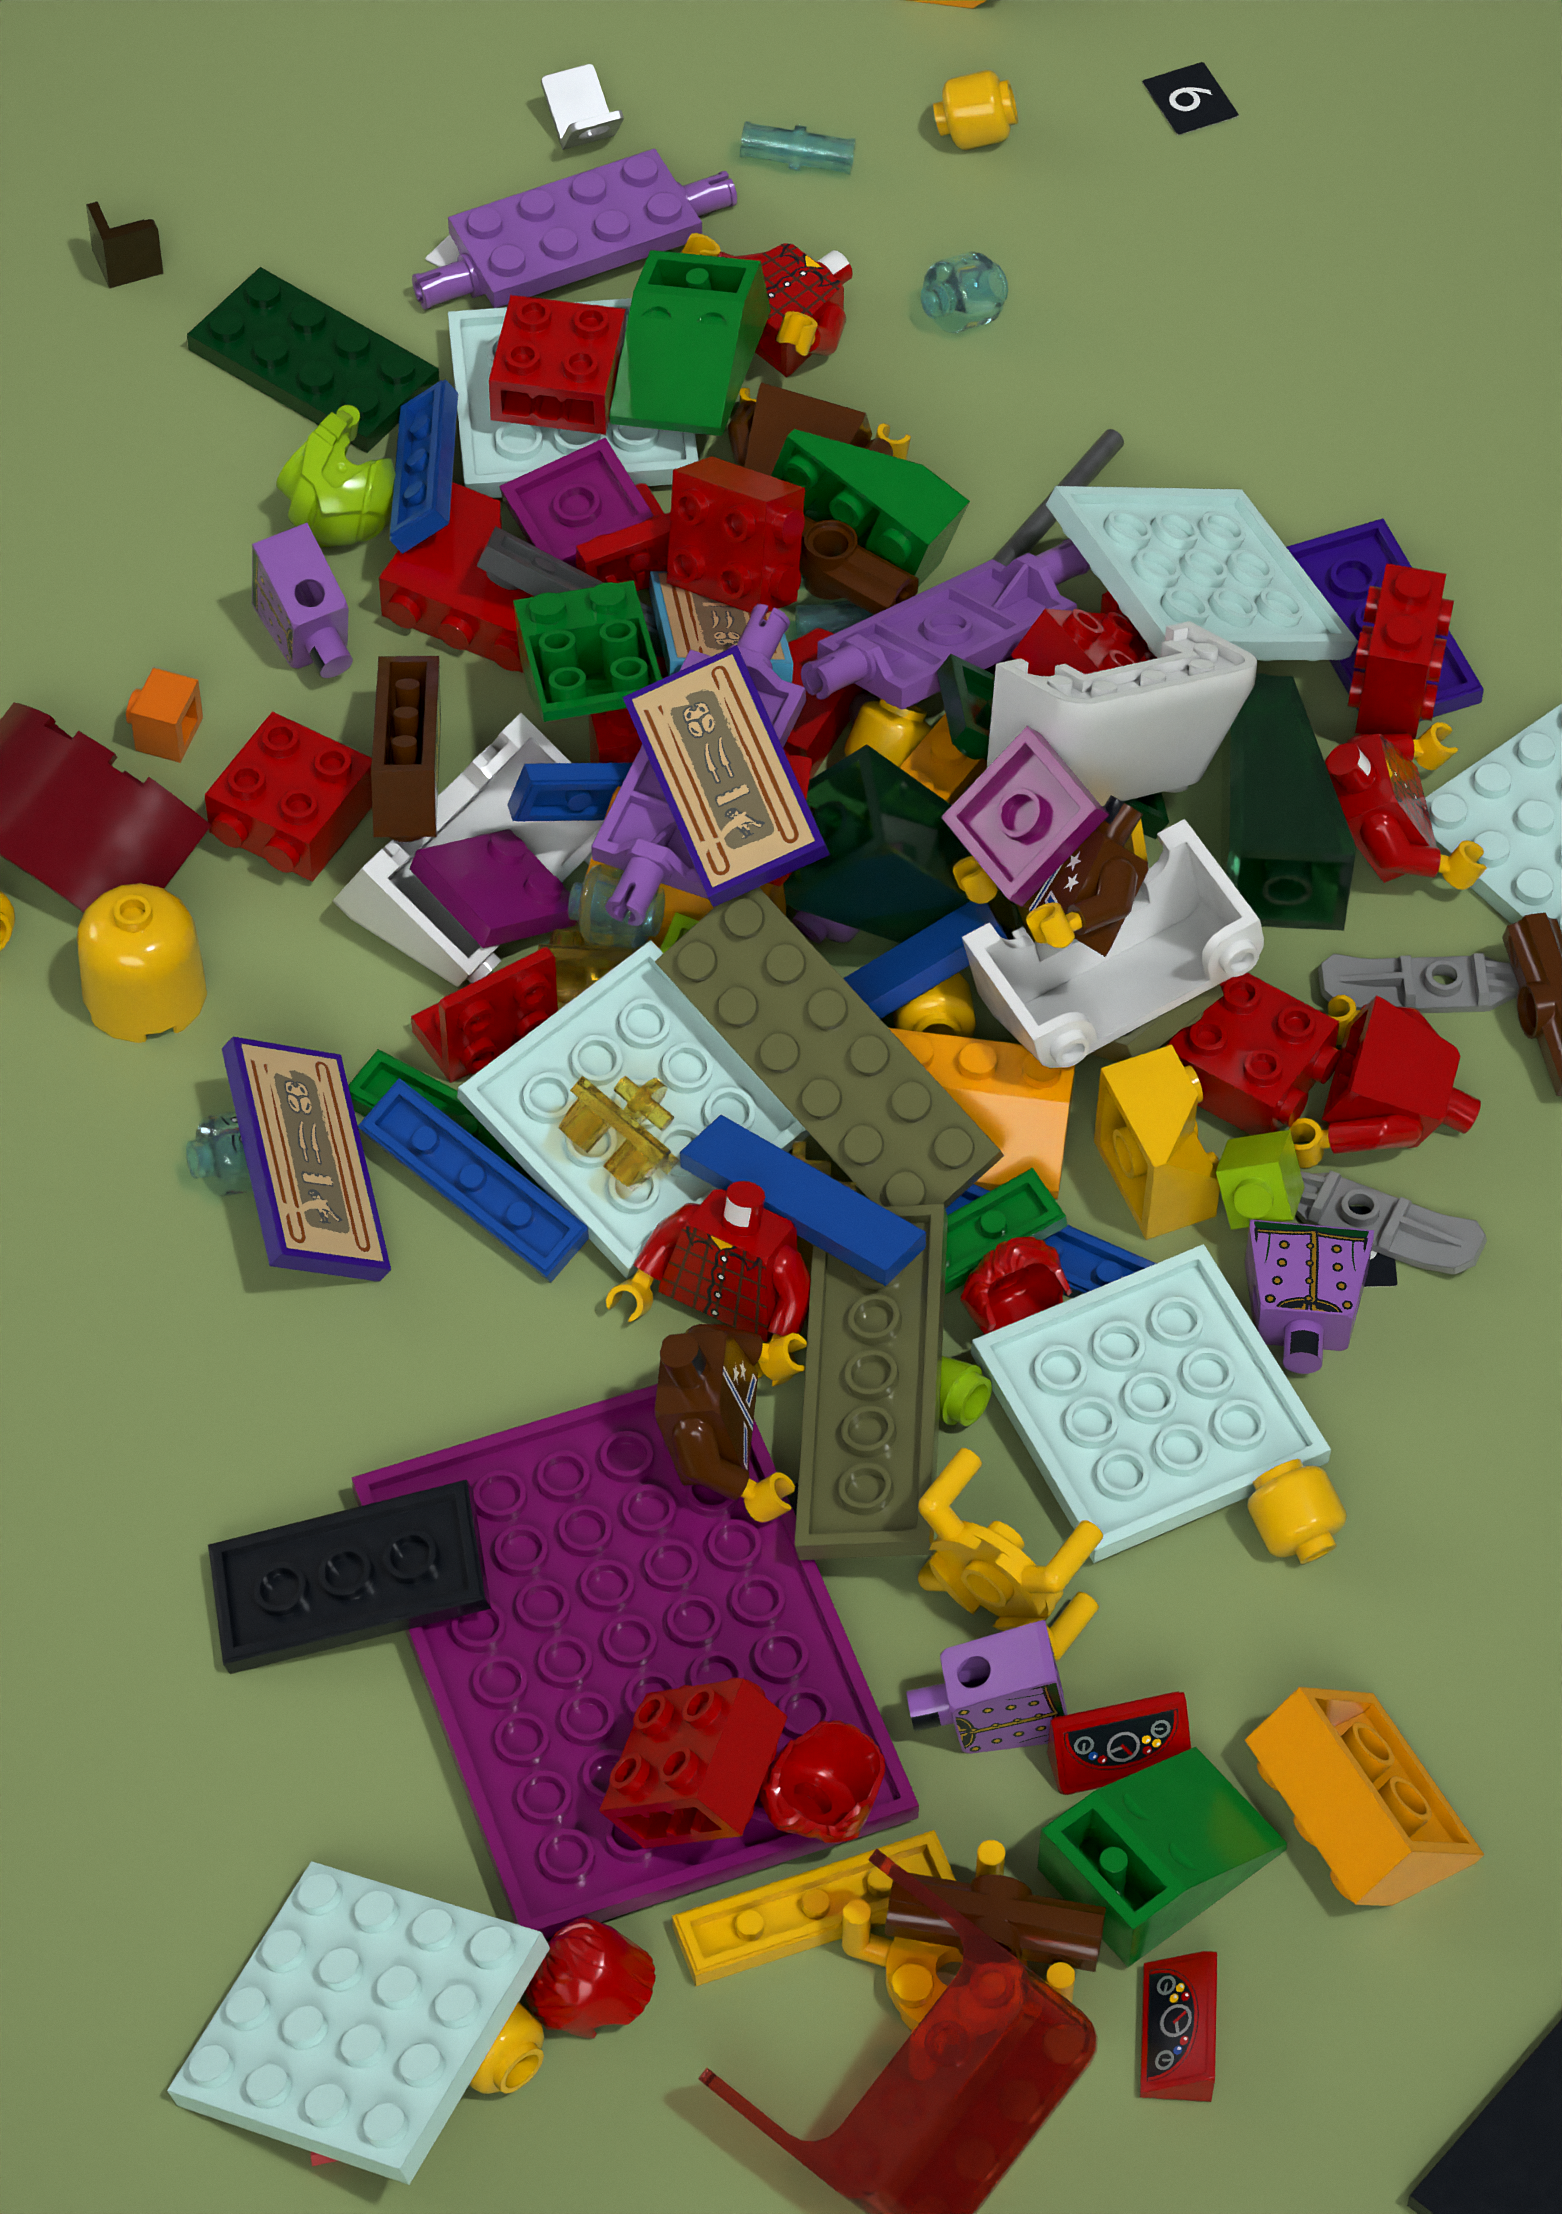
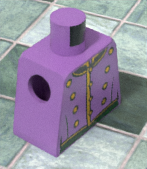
[252,523,353,678]
[1245,1219,1374,1374]
[906,1620,1068,1754]

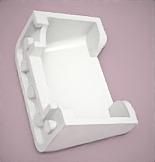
[986,621,1257,806]
[333,713,604,987]
[962,819,1264,1068]

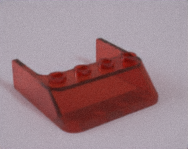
[698,1848,1098,2214]

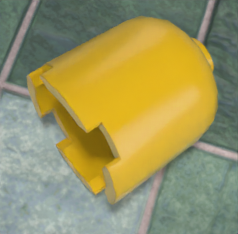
[77,883,207,1043]

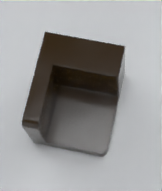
[86,201,164,289]

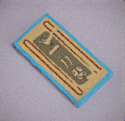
[649,571,793,683]

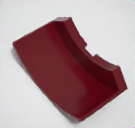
[0,702,212,913]

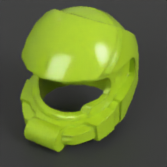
[276,405,396,547]

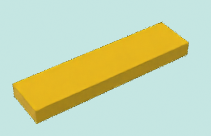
[672,1830,956,1986]

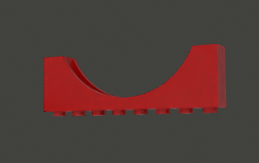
[378,482,868,783]

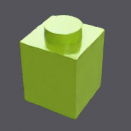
[1216,1130,1305,1230]

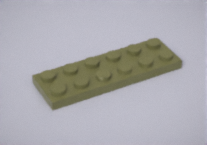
[655,887,1004,1209]
[795,1204,948,1560]

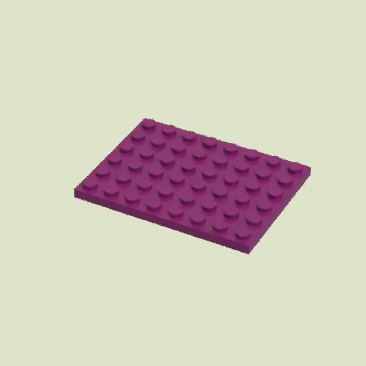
[351,1384,919,1940]

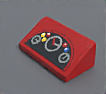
[1047,1691,1191,1795]
[1140,1951,1217,2102]

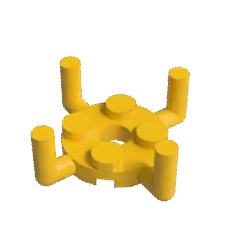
[918,1448,1103,1662]
[842,1840,1075,2081]

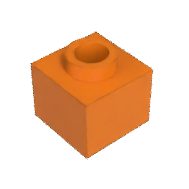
[126,668,203,763]

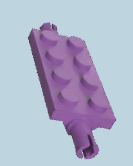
[412,148,737,310]
[801,539,1090,710]
[591,604,806,926]

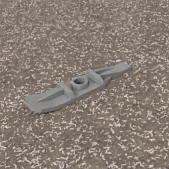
[1318,953,1519,1013]
[1296,1170,1487,1275]

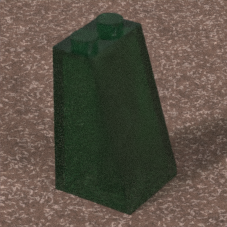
[1221,673,1356,931]
[783,744,1020,966]

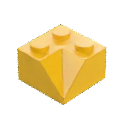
[1094,1045,1220,1240]

